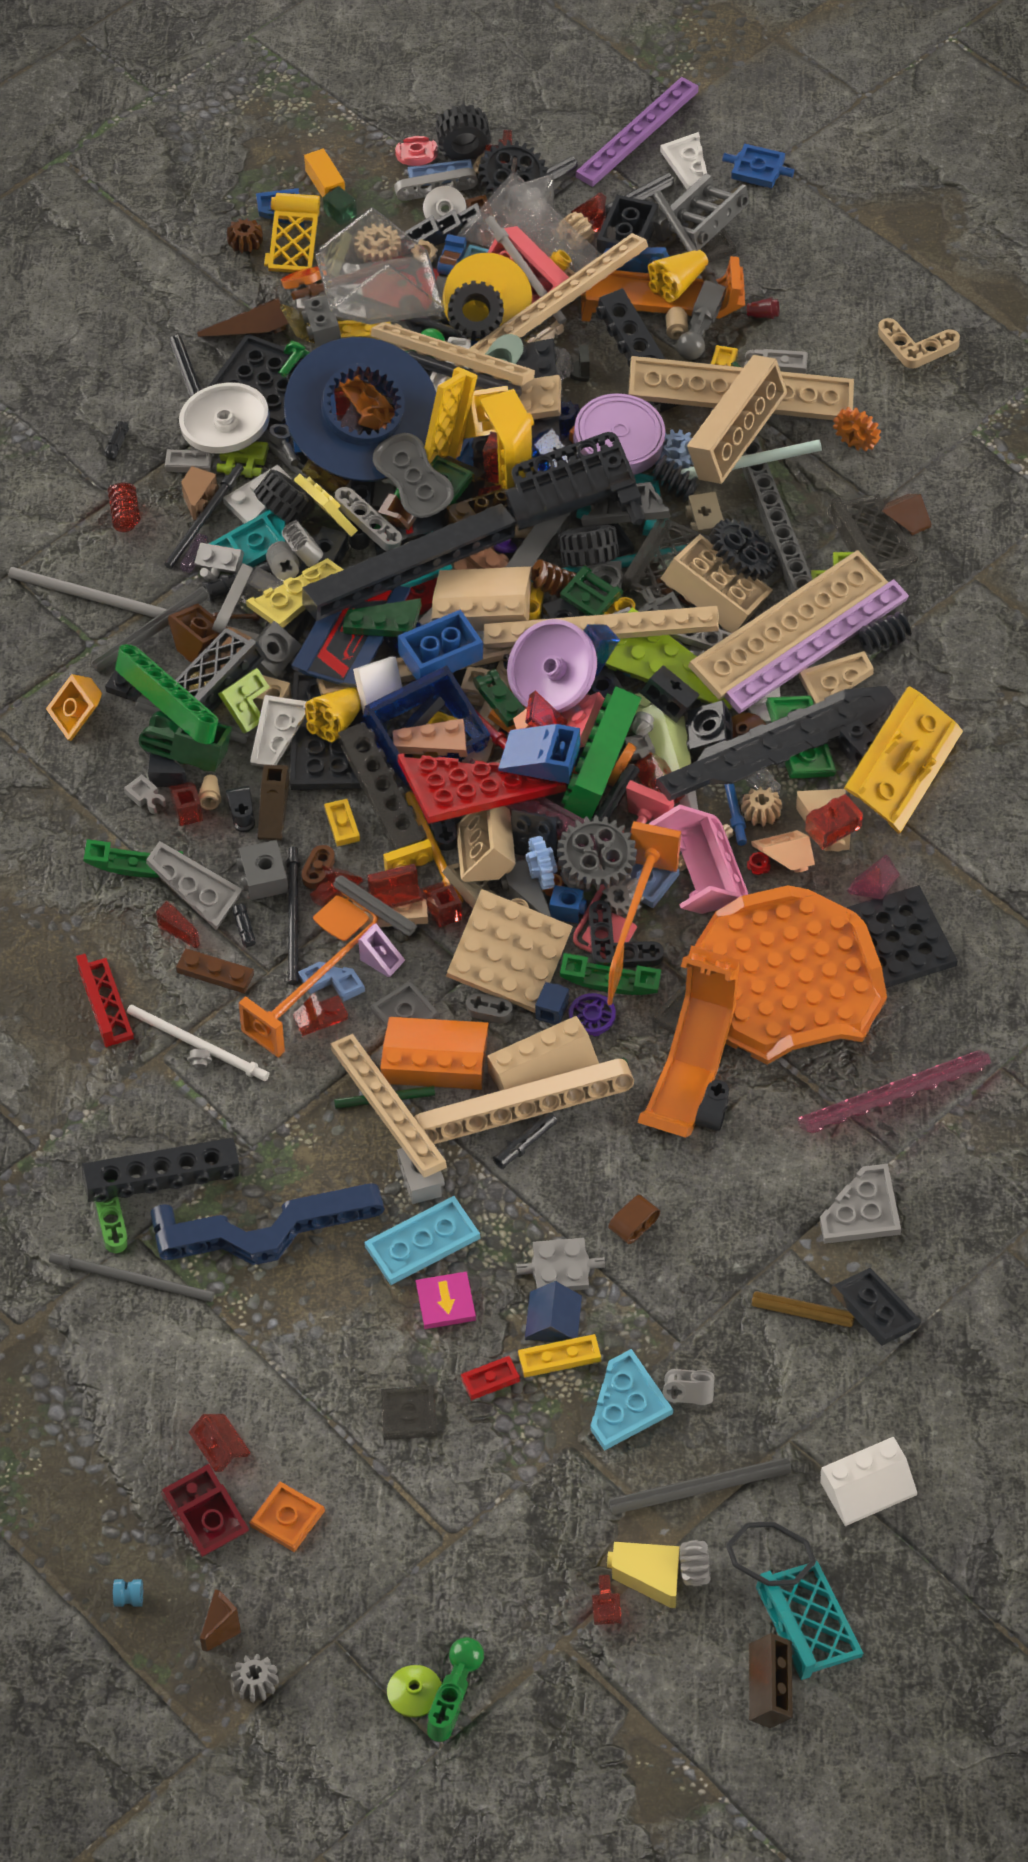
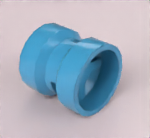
[113,1579,143,1607]

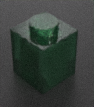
[323,186,357,225]

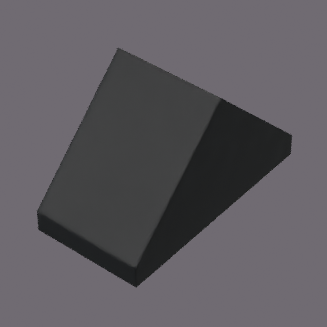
[148,753,187,788]

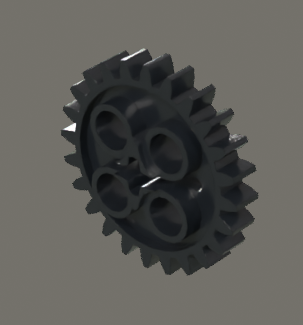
[478,140,548,206]
[709,518,779,581]

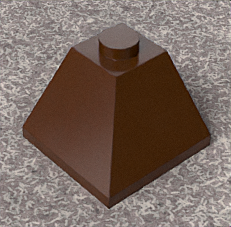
[168,604,228,663]

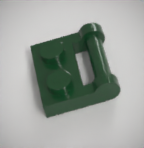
[560,566,623,616]

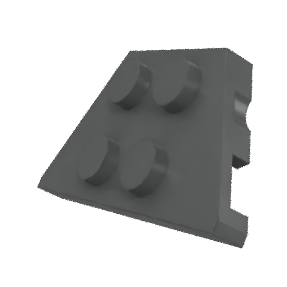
[581,482,670,526]

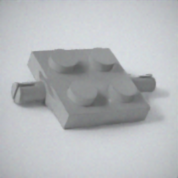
[516,1238,605,1290]

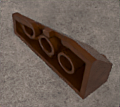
[197,297,289,337]

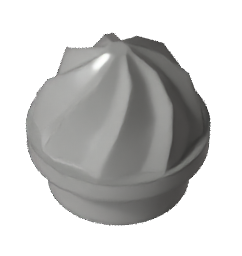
[631,711,654,736]

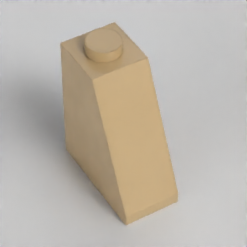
[796,789,850,852]

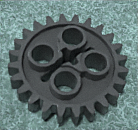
[557,816,637,891]

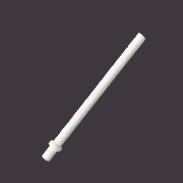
[127,1005,269,1081]

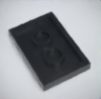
[831,1268,921,1346]

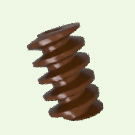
[531,560,576,598]

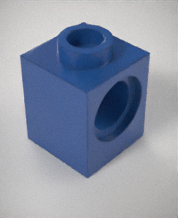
[549,885,587,923]

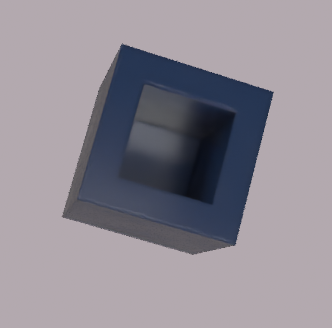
[535,982,569,1025]

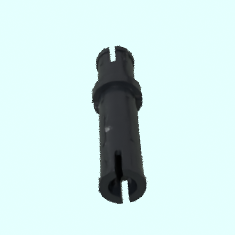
[492,1112,558,1169]

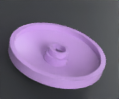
[507,619,597,714]

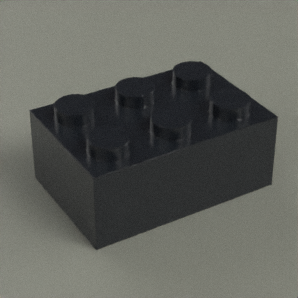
[597,194,658,258]

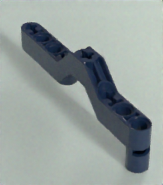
[150,1183,384,1265]

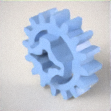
[655,429,693,469]
[526,836,557,890]

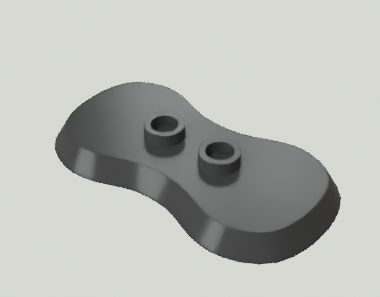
[373,433,454,518]

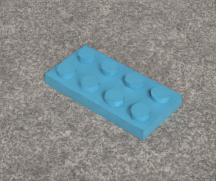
[365,1196,480,1285]

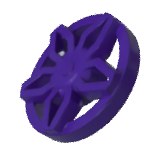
[569,993,616,1036]

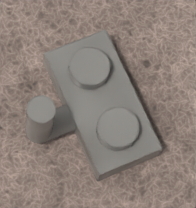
[194,543,244,582]

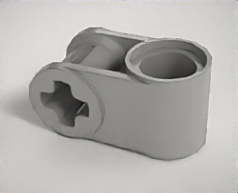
[663,1369,714,1405]

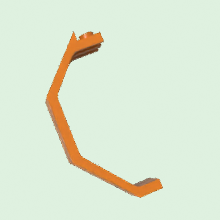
[638,945,740,1138]

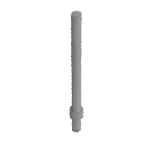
[485,215,567,324]

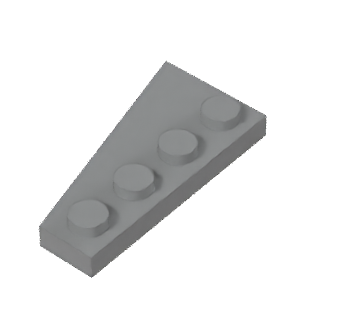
[146,841,242,930]

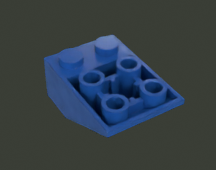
[498,724,580,784]

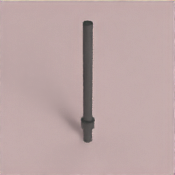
[653,191,718,284]

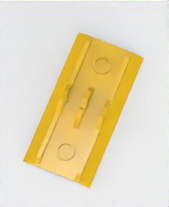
[844,686,963,834]

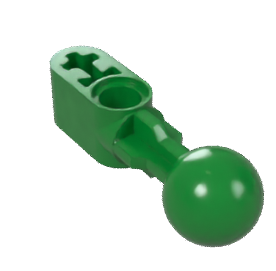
[427,1637,484,1742]

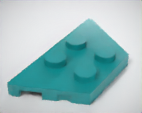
[209,510,287,567]

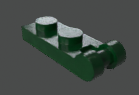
[473,669,525,728]

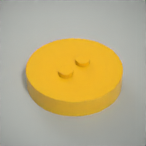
[442,253,532,341]

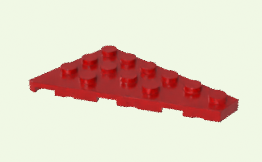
[398,753,566,824]

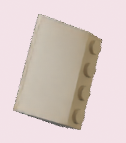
[660,534,773,633]
[431,566,532,631]

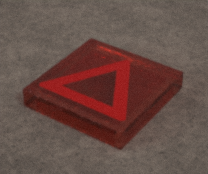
[525,690,568,727]

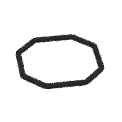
[726,1522,816,1586]

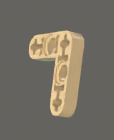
[878,318,960,368]

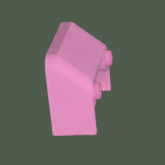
[649,804,748,914]

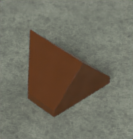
[882,494,932,535]
[200,1590,241,1651]

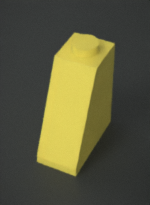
[607,1542,680,1608]

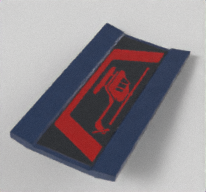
[292,586,411,688]

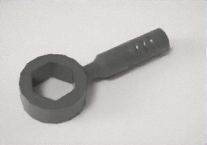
[268,424,299,466]

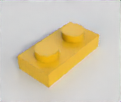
[324,799,360,847]
[383,839,433,876]

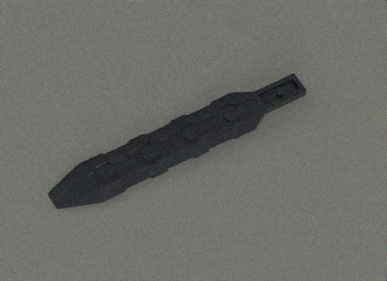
[656,686,896,801]

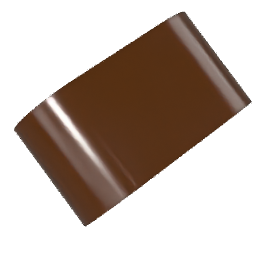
[608,1194,661,1244]

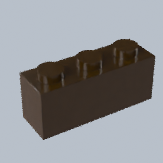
[749,1633,793,1728]

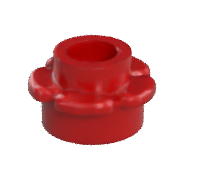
[747,852,771,875]

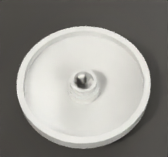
[179,383,270,453]

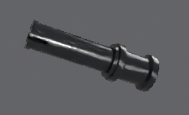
[202,562,272,602]

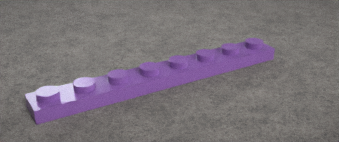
[576,77,698,187]

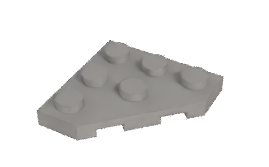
[820,1164,901,1244]

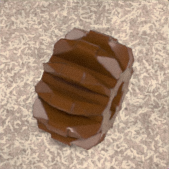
[226,217,263,254]

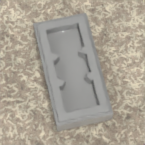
[165,449,213,472]

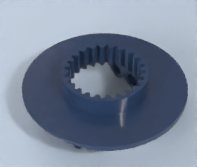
[284,337,436,482]

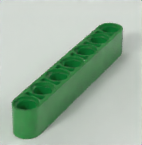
[115,644,218,744]

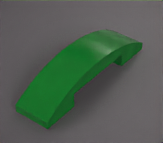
[83,839,183,877]
[560,953,661,995]

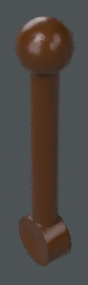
[213,612,261,621]

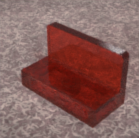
[367,864,423,908]
[189,1414,250,1472]

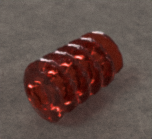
[107,483,141,533]

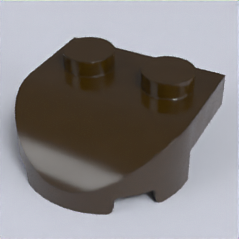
[302,459,350,495]

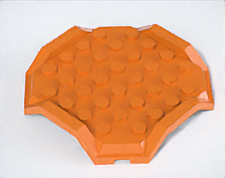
[695,885,887,1065]

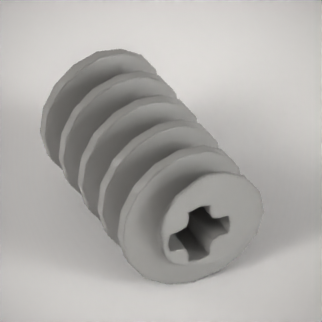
[266,541,300,580]

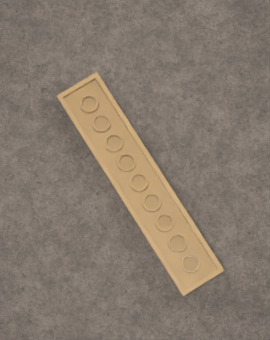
[628,356,854,420]
[688,550,889,700]

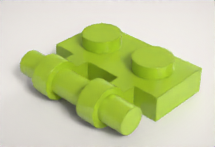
[217,441,269,478]

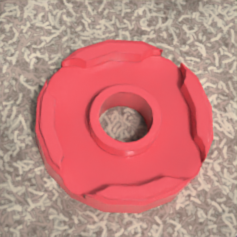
[395,136,438,166]

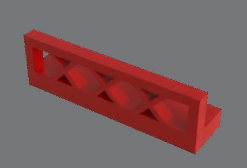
[76,954,134,1047]

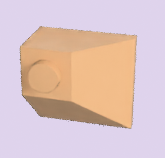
[751,830,815,873]

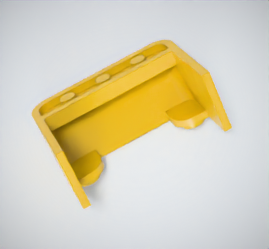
[480,389,534,490]

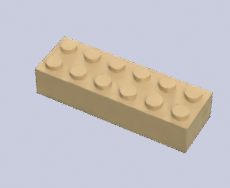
[687,355,788,484]

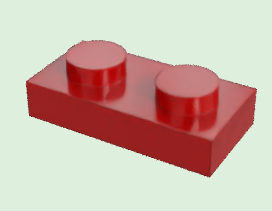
[461,1356,520,1401]

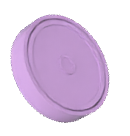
[573,394,665,475]

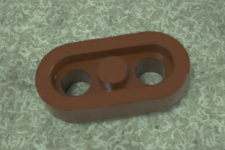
[301,845,335,889]

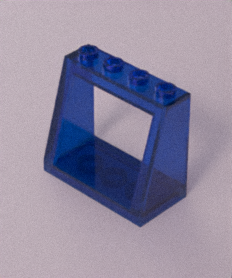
[360,665,491,785]

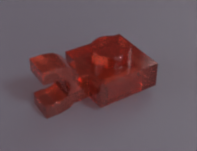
[592,1575,622,1625]

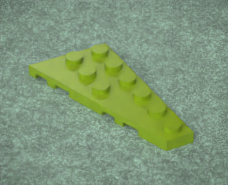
[595,607,732,710]

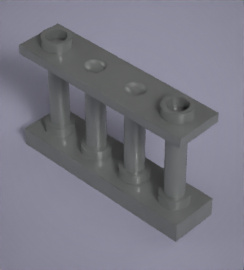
[653,174,750,250]

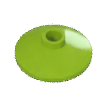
[387,1665,442,1718]

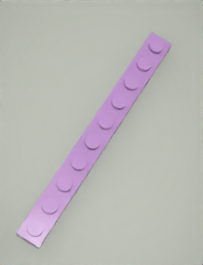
[724,579,909,714]

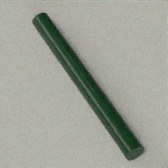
[334,1086,435,1109]

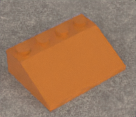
[380,1017,489,1090]

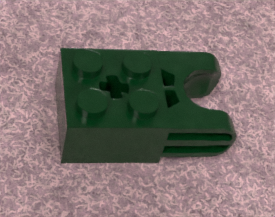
[139,711,232,772]

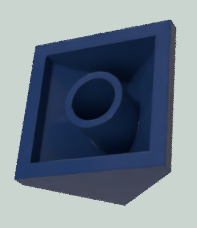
[525,1281,582,1342]

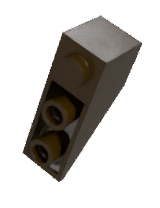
[442,488,509,528]
[258,764,290,841]

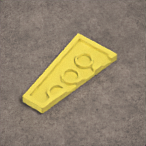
[294,474,358,537]
[246,558,344,628]

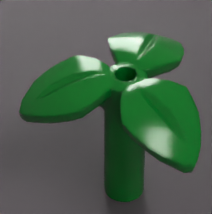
[278,340,310,378]

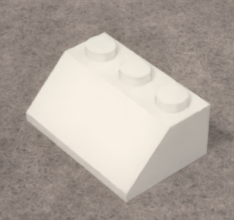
[820,1437,917,1526]

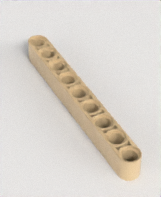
[414,1059,634,1144]

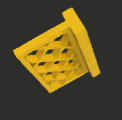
[425,367,478,463]

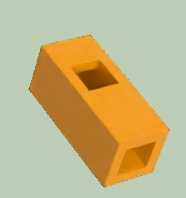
[304,148,346,203]

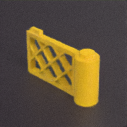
[264,193,320,273]

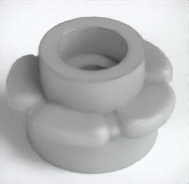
[187,1049,212,1069]

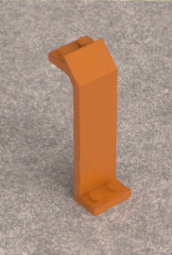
[581,256,745,322]

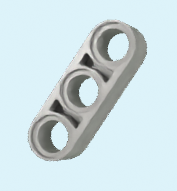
[282,520,323,567]

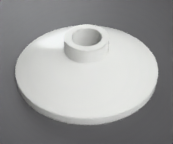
[423,186,466,220]

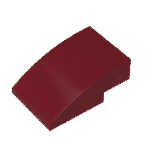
[161,1464,249,1557]

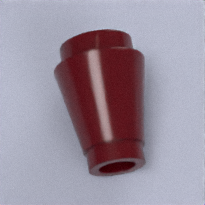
[747,297,780,319]

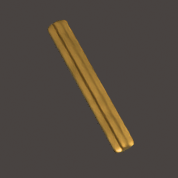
[752,1291,855,1327]

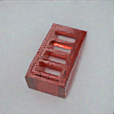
[156,901,200,948]

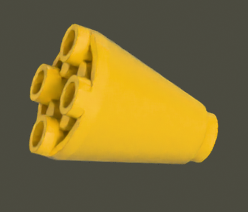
[648,250,708,303]
[305,687,362,742]

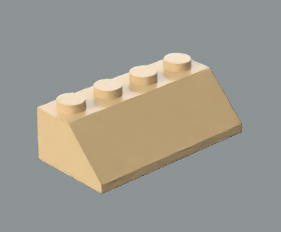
[456,806,516,882]
[487,1016,599,1091]

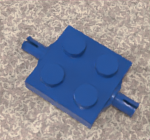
[722,144,795,188]

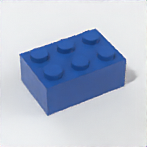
[398,609,483,686]

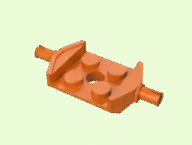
[334,376,395,430]

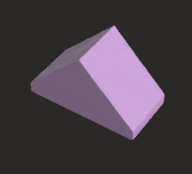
[358,923,405,977]

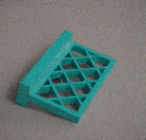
[756,1561,863,1680]

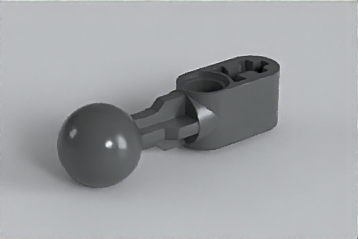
[677,280,727,360]

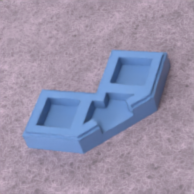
[298,962,365,1002]

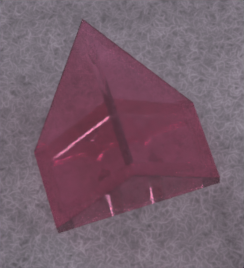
[846,854,900,899]

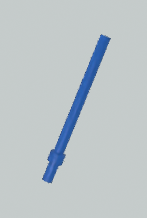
[724,784,747,846]

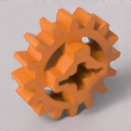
[833,407,881,451]

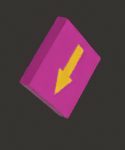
[416,1272,476,1329]

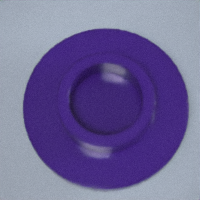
[493,539,517,554]

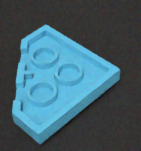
[591,1349,673,1451]

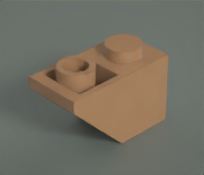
[181,466,219,520]

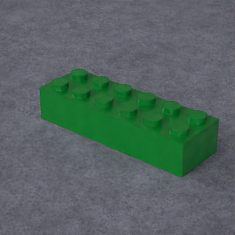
[561,686,642,823]

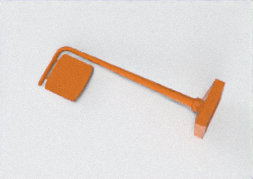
[607,821,681,1005]
[239,892,379,1058]

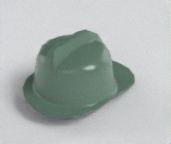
[482,334,524,381]

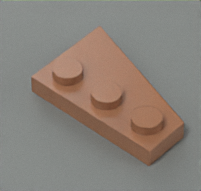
[393,719,468,757]

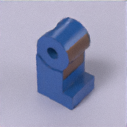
[437,234,467,275]

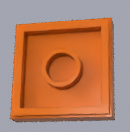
[249,1481,325,1552]

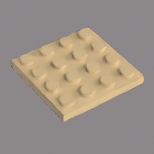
[446,889,573,1013]

